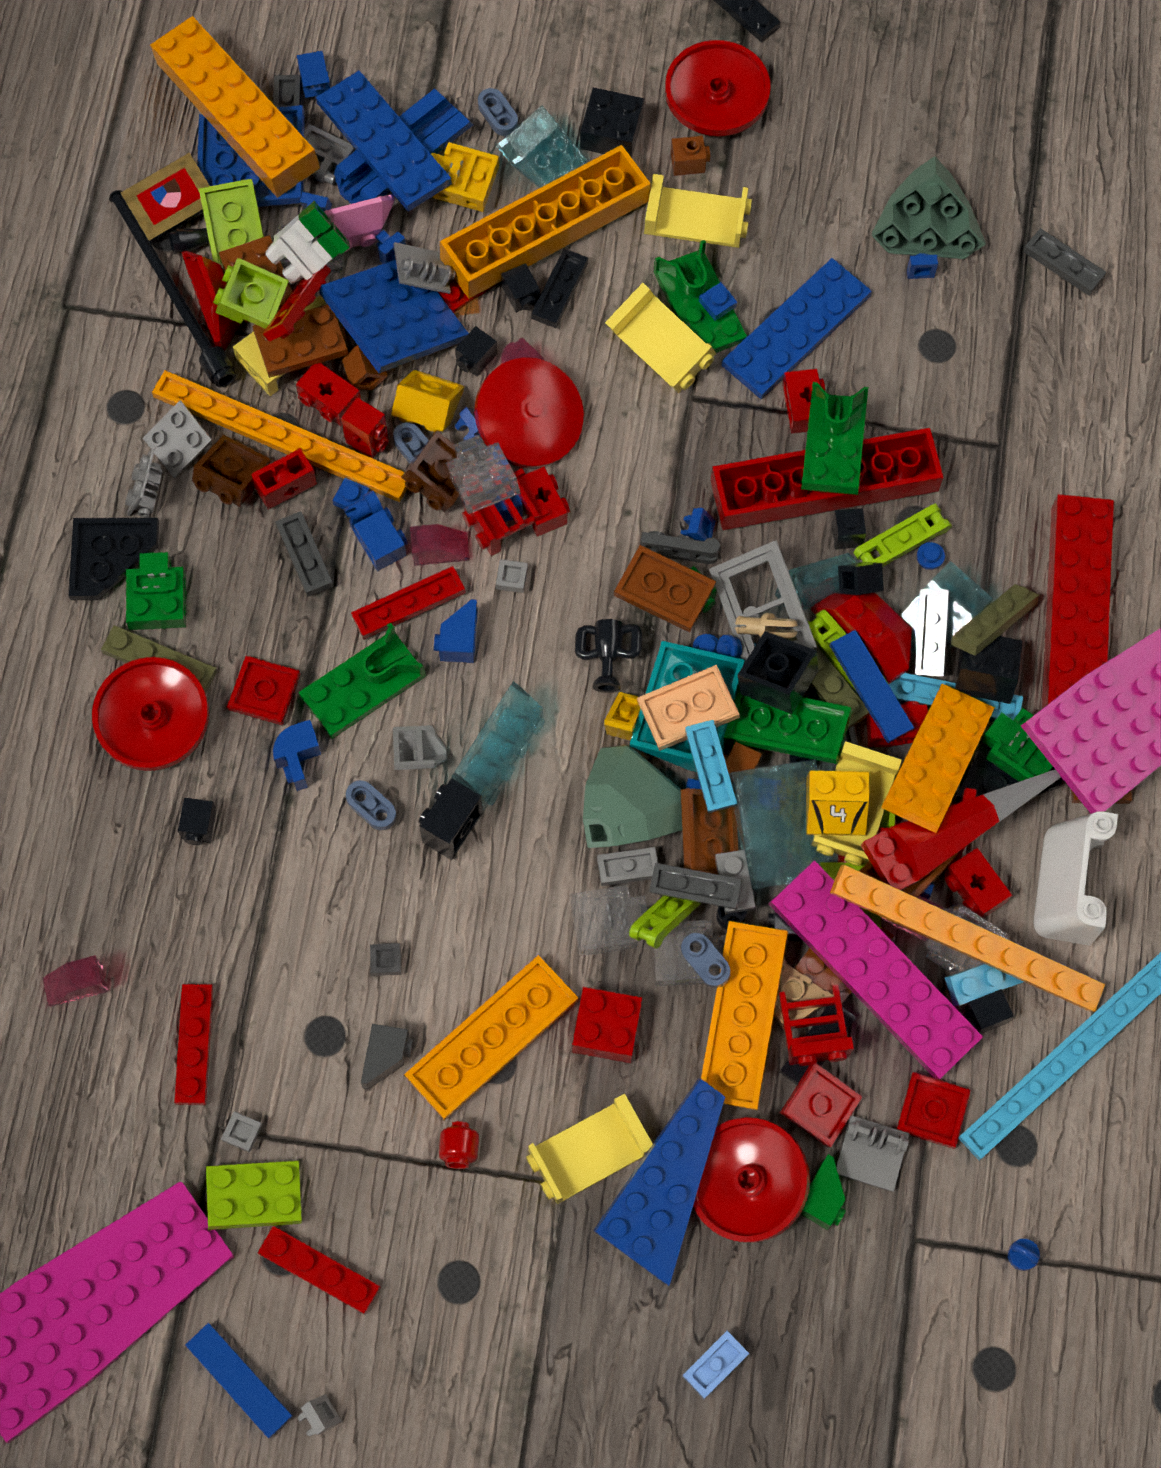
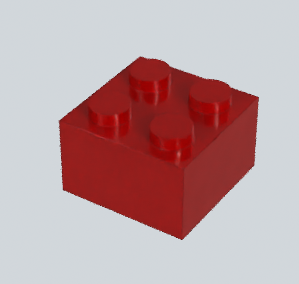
[572,987,642,1063]

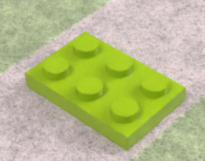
[199,179,264,269]
[206,1161,302,1230]

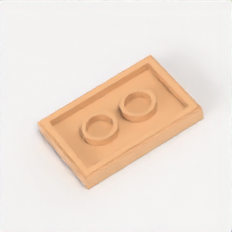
[637,665,740,751]

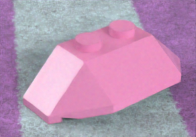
[324,194,395,253]

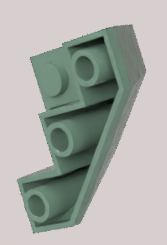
[872,156,986,259]
[583,745,682,848]

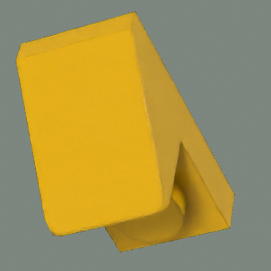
[604,692,640,741]

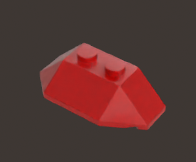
[181,251,240,351]
[811,593,912,685]

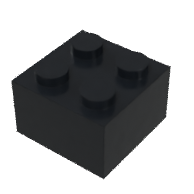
[580,87,644,158]
[738,631,819,714]
[954,636,1023,704]
[418,778,483,860]

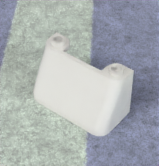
[1033,812,1118,946]

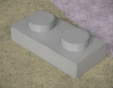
[597,847,658,886]
[715,850,755,914]

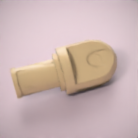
[735,613,798,638]

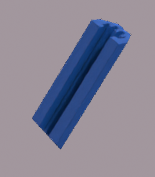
[334,88,474,204]

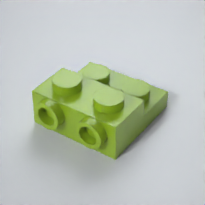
[213,258,289,329]

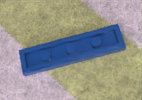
[829,630,914,743]
[185,1323,293,1439]

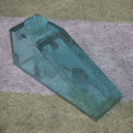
[775,553,857,610]

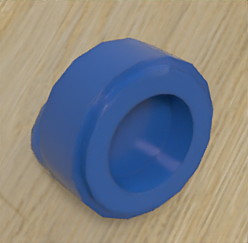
[1008,1239,1040,1271]

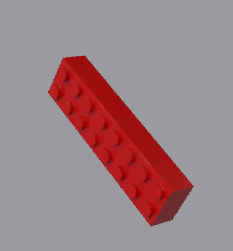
[710,428,943,530]
[1042,494,1114,709]

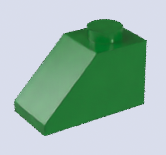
[800,1154,846,1230]

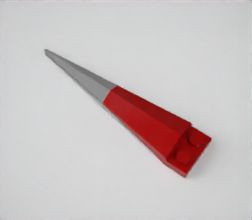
[861,770,1061,891]

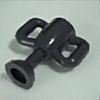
[575,619,642,693]

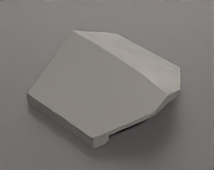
[393,725,447,770]

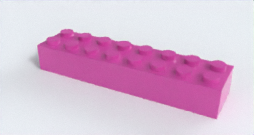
[768,860,983,1079]

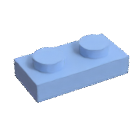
[682,1331,749,1399]

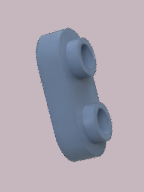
[478,88,518,136]
[393,422,428,464]
[346,780,396,830]
[681,933,731,988]

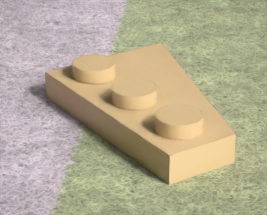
[774,960,834,1031]

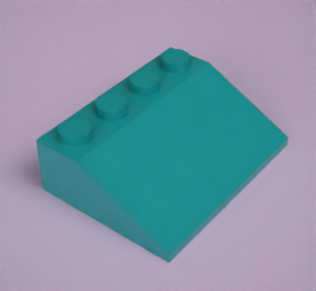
[630,641,745,772]

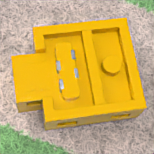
[431,142,499,212]

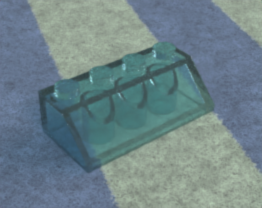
[452,682,545,811]

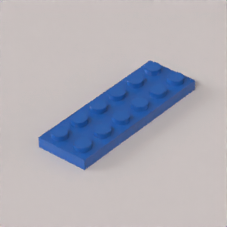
[316,71,452,212]
[721,258,872,399]

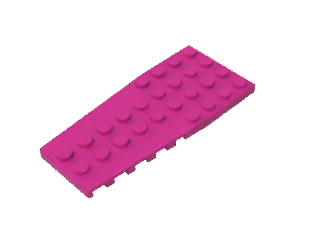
[1021,628,1161,814]
[0,1182,234,1443]

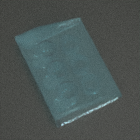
[729,760,832,889]

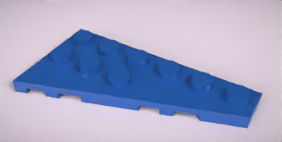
[593,1079,725,1286]

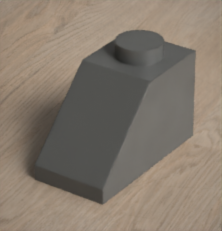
[361,1024,414,1089]

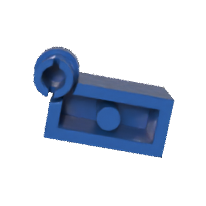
[344,490,408,572]

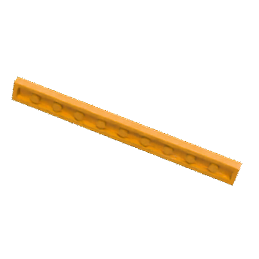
[152,370,407,503]
[830,865,1105,1012]

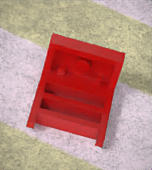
[462,468,550,556]
[779,984,854,1066]

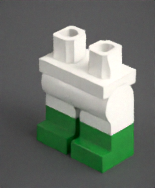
[266,201,350,284]

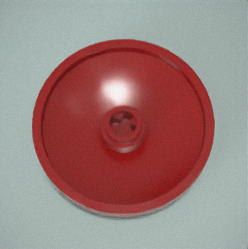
[665,40,770,136]
[474,357,584,468]
[92,657,209,771]
[693,1117,810,1243]

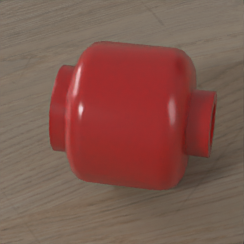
[439,1121,479,1169]

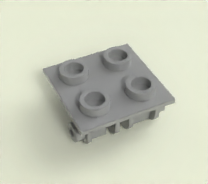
[393,242,455,294]
[143,400,213,478]
[125,447,163,518]
[836,1115,909,1192]

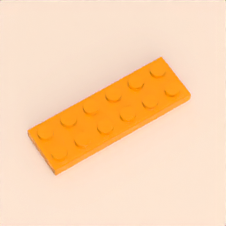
[881,683,995,833]
[701,921,788,1111]
[404,955,579,1121]

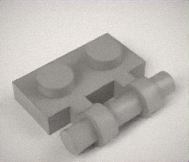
[304,124,355,185]

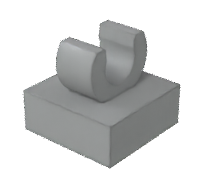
[298,1394,342,1436]

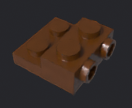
[401,431,479,512]
[192,435,271,507]

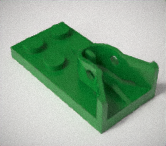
[653,240,747,353]
[801,382,869,495]
[299,623,426,739]
[724,687,852,764]

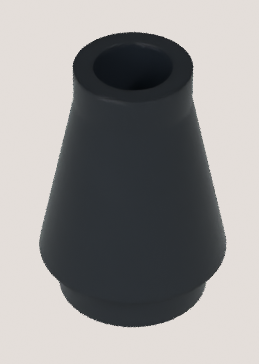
[169,228,210,255]

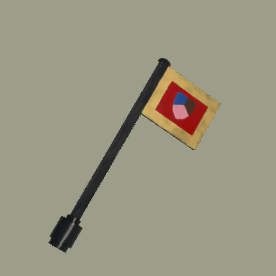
[109,153,236,388]

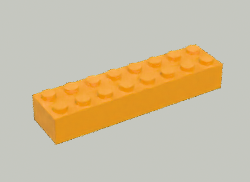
[150,16,320,198]
[440,145,651,299]

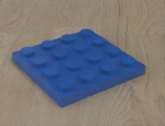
[197,105,305,207]
[319,260,469,373]

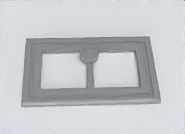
[709,540,817,662]

